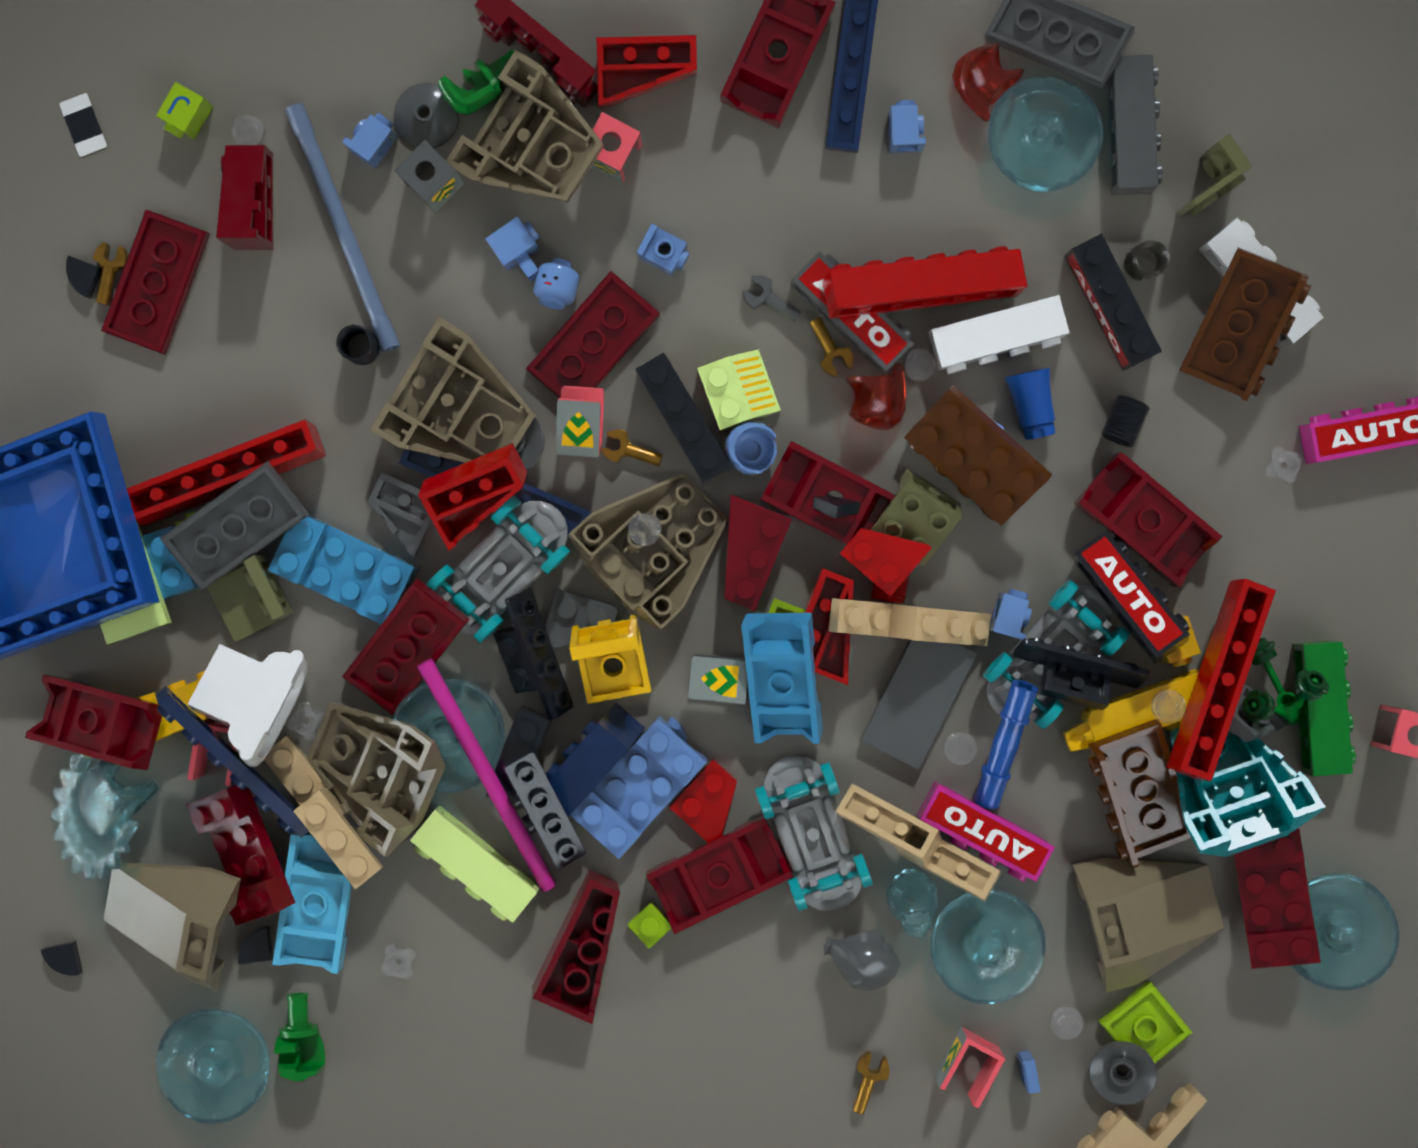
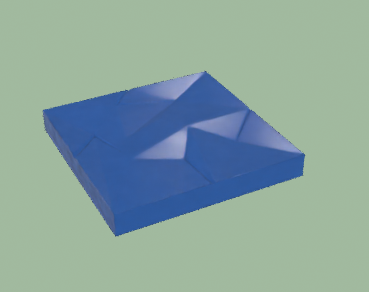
[0,411,160,660]

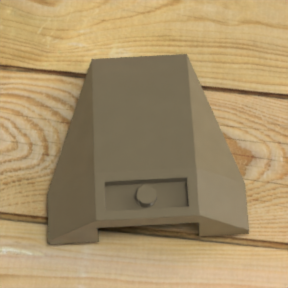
[568,472,729,631]
[1072,857,1224,993]
[103,862,241,991]

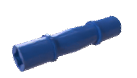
[974,680,1038,809]

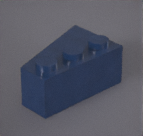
[545,703,645,817]

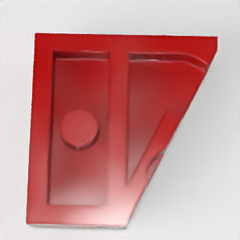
[839,528,932,596]
[669,758,737,843]

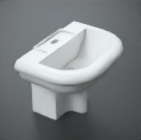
[188,644,308,767]

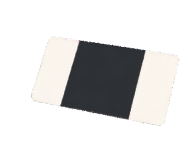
[59,93,107,157]

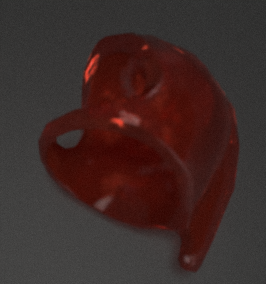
[952,42,1025,122]
[846,363,907,430]

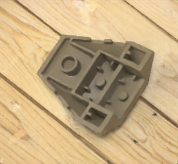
[446,49,605,203]
[370,317,536,463]
[307,702,445,857]

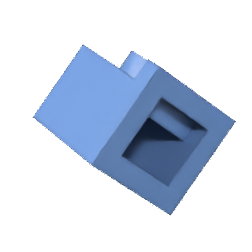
[888,100,926,153]
[342,112,398,169]
[637,224,690,276]
[989,589,1032,640]

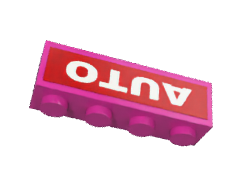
[1299,397,1418,464]
[916,781,1055,882]

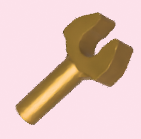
[93,242,129,305]
[810,317,853,378]
[601,429,663,467]
[852,1050,890,1115]

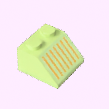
[697,349,781,433]

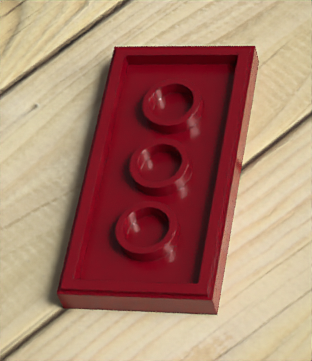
[101,209,210,355]
[526,271,660,398]
[342,579,470,716]

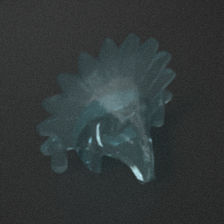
[51,754,159,880]

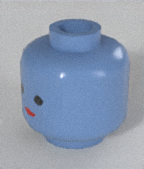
[533,258,580,310]

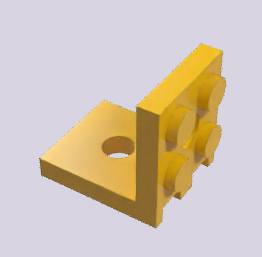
[569,614,651,704]

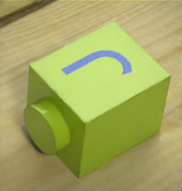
[156,82,214,140]

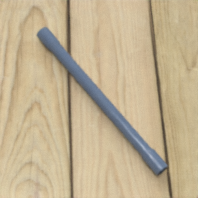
[285,103,400,353]

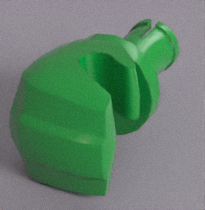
[438,49,514,116]
[274,992,325,1082]

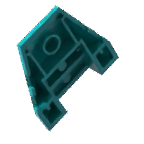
[1169,727,1325,857]

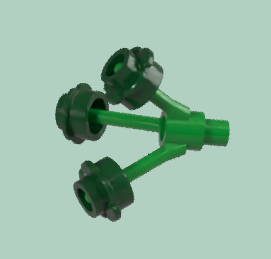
[1242,637,1329,725]

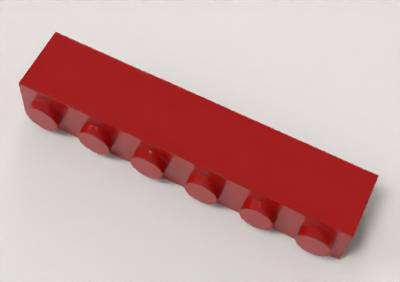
[822,246,1028,319]
[127,419,327,526]
[1166,578,1276,781]

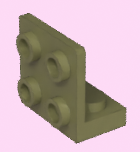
[1176,133,1252,218]
[871,469,962,566]
[207,555,294,642]

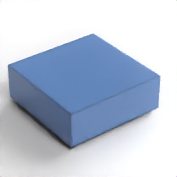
[1017,1050,1041,1094]

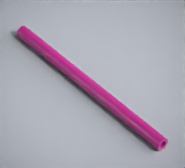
[417,659,556,892]

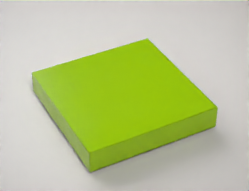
[1099,980,1193,1063]

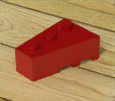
[596,35,697,110]
[418,443,527,551]
[804,568,854,685]

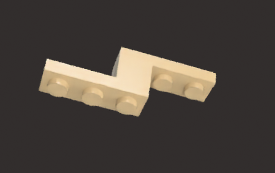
[829,598,991,646]
[264,735,384,889]
[836,784,1001,902]
[1077,1083,1208,1148]

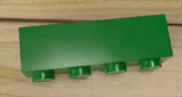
[1292,640,1356,777]

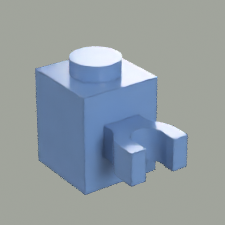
[485,216,540,282]

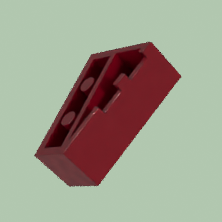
[216,145,274,250]
[724,495,792,611]

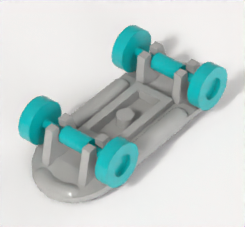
[426,495,571,644]
[983,579,1130,729]
[755,755,873,911]

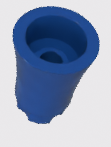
[1004,367,1056,440]

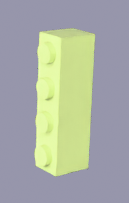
[410,805,540,923]

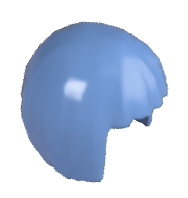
[725,422,777,475]

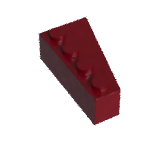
[532,870,620,1024]

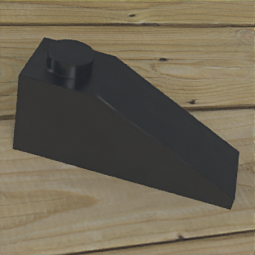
[486,706,553,808]

